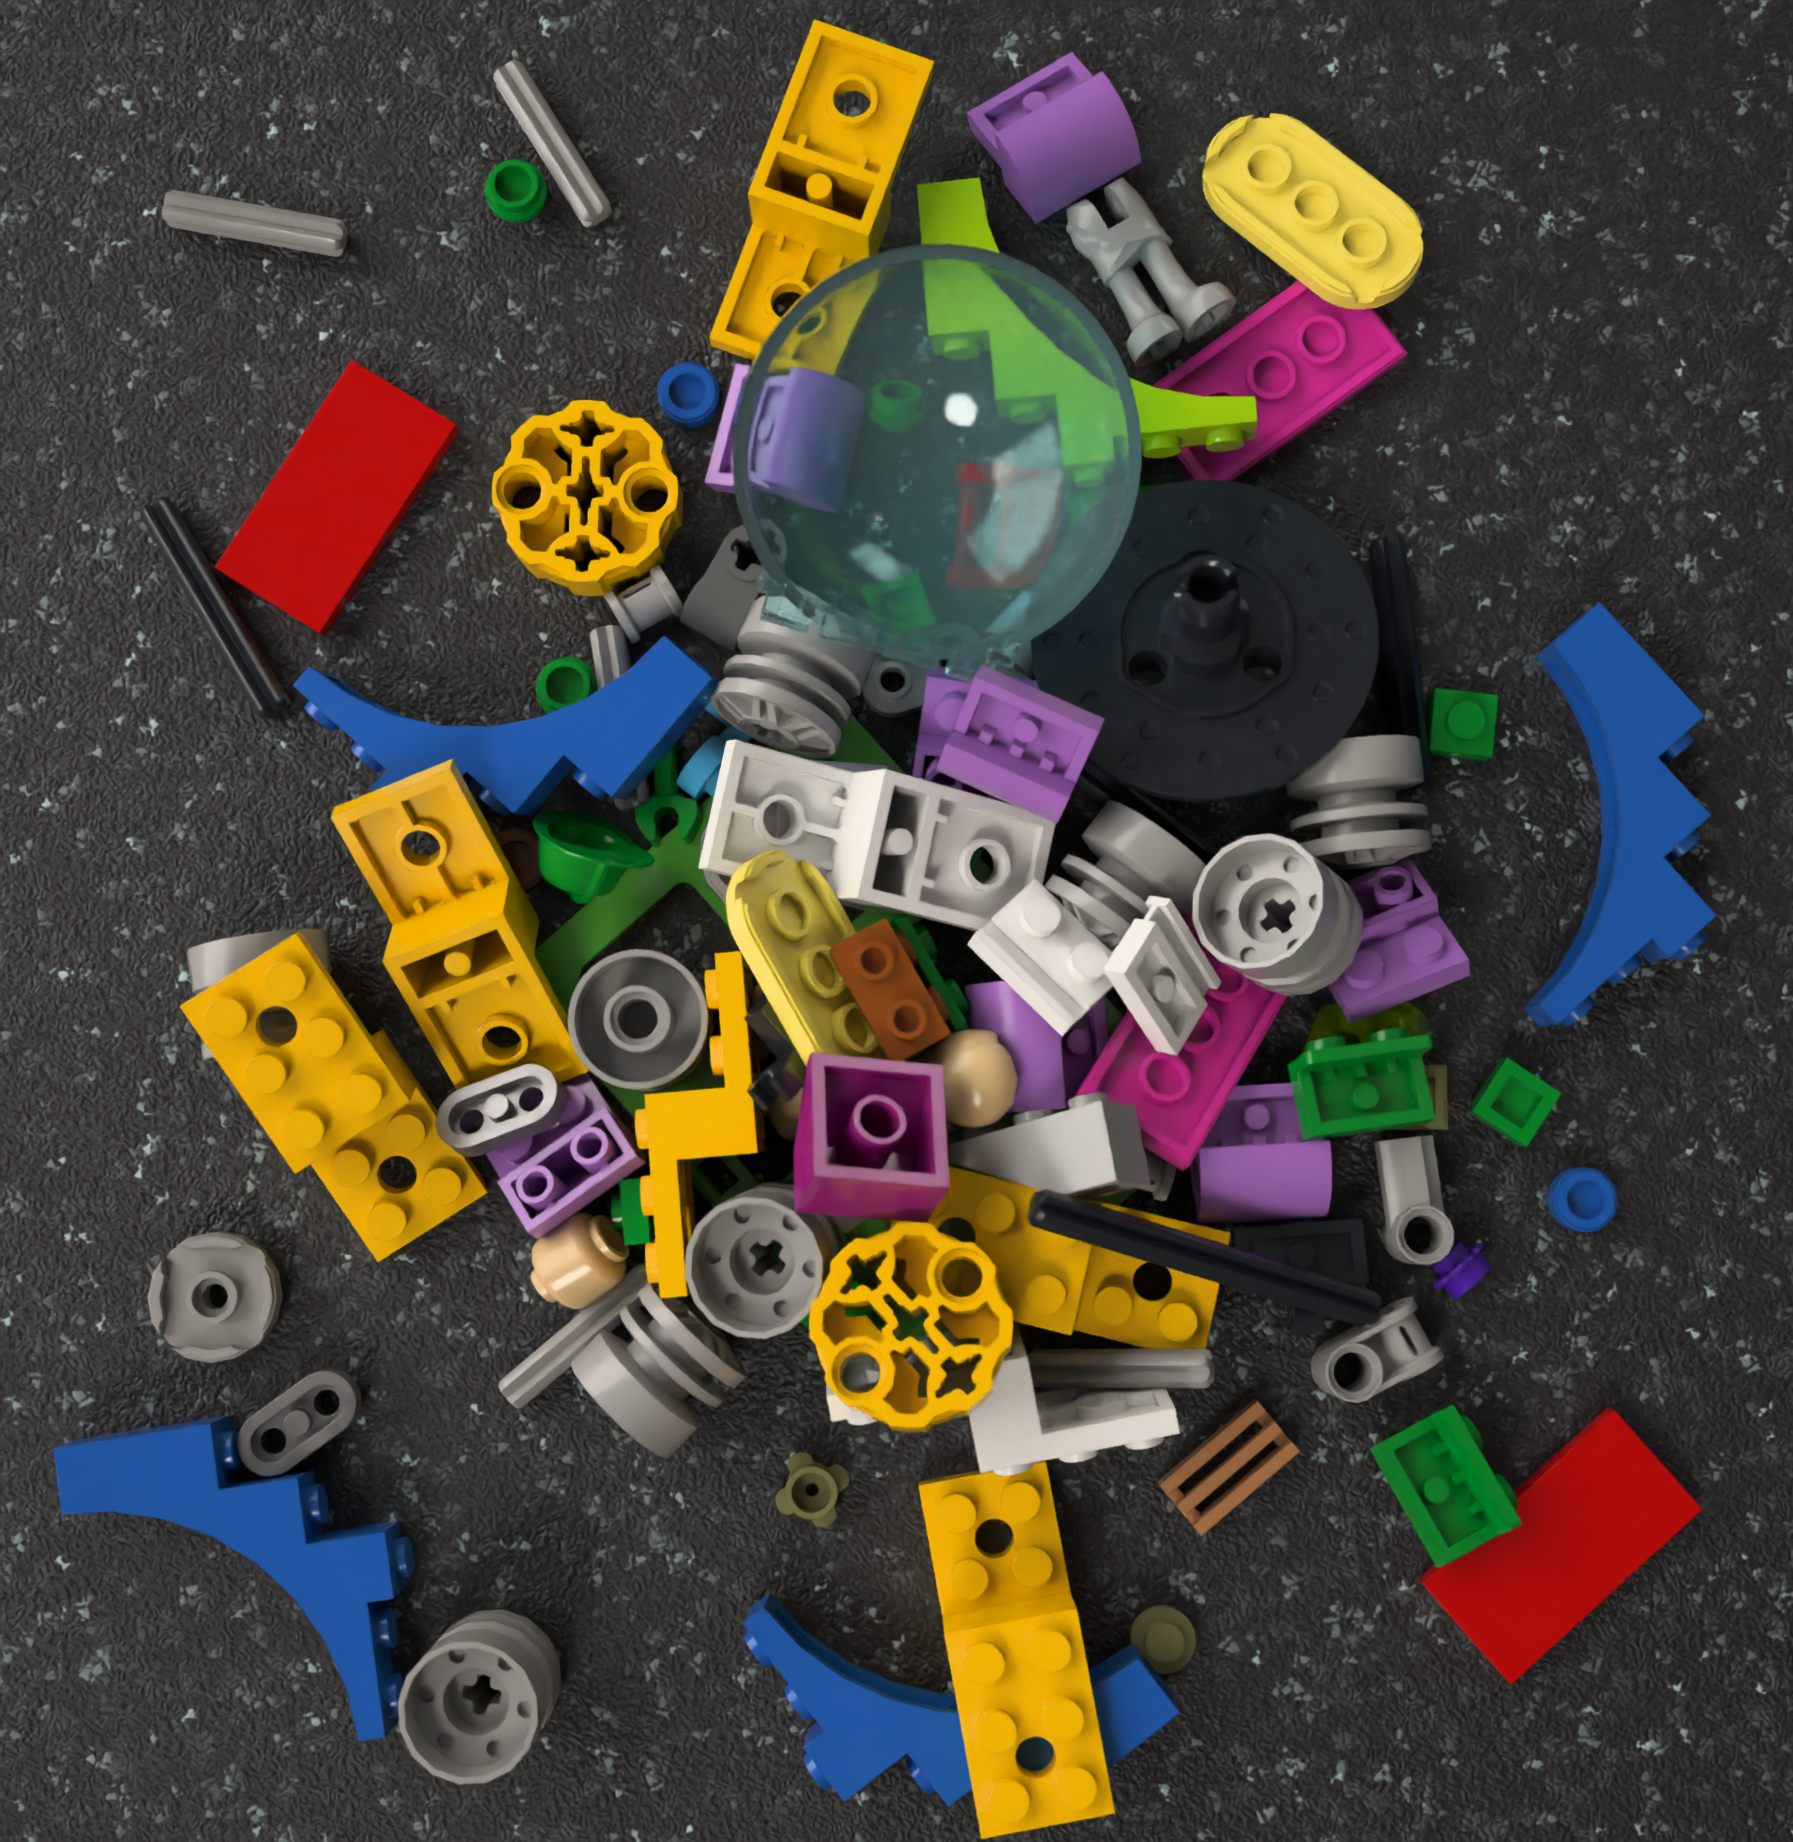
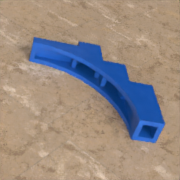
[1522,602,1717,1027]
[293,636,721,817]
[53,1415,414,1742]
[743,1593,1180,1807]

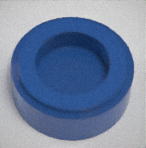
[657,362,721,429]
[1547,1167,1618,1232]

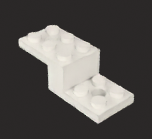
[698,740,1055,932]
[826,1321,1180,1476]

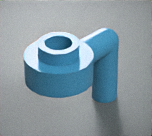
[676,701,752,800]

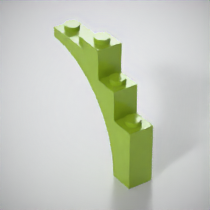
[917,177,1258,489]

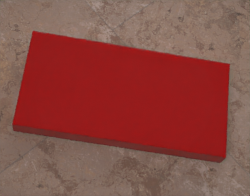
[214,360,460,637]
[1418,1407,1702,1684]

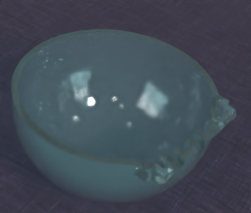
[731,244,1142,683]

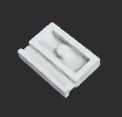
[967,879,1114,1036]
[1103,896,1221,1056]

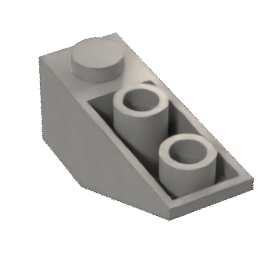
[947,1093,1151,1199]

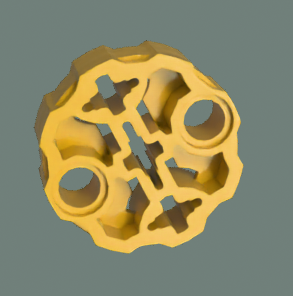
[492,400,684,596]
[809,1222,1013,1432]

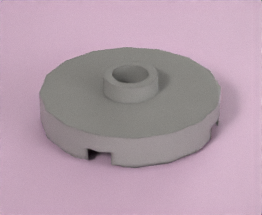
[147,1231,283,1363]

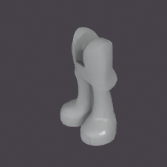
[1066,177,1236,366]

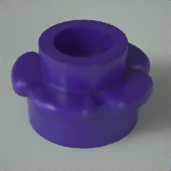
[1431,1240,1492,1300]

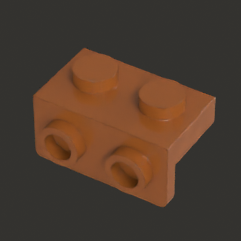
[829,918,951,1061]

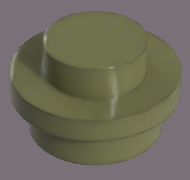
[1130,1605,1196,1674]

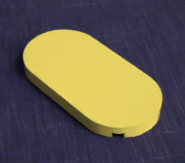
[1203,113,1424,310]
[726,850,905,1067]

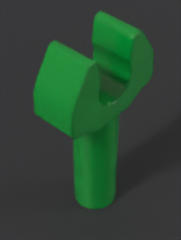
[634,742,702,848]

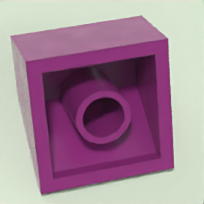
[794,1052,950,1223]

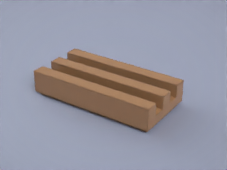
[1157,1398,1300,1536]

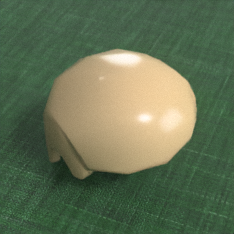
[927,1028,1018,1128]

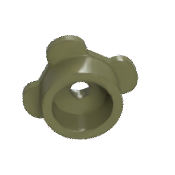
[775,1452,849,1527]

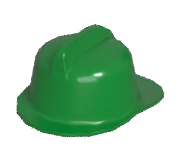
[532,810,655,904]

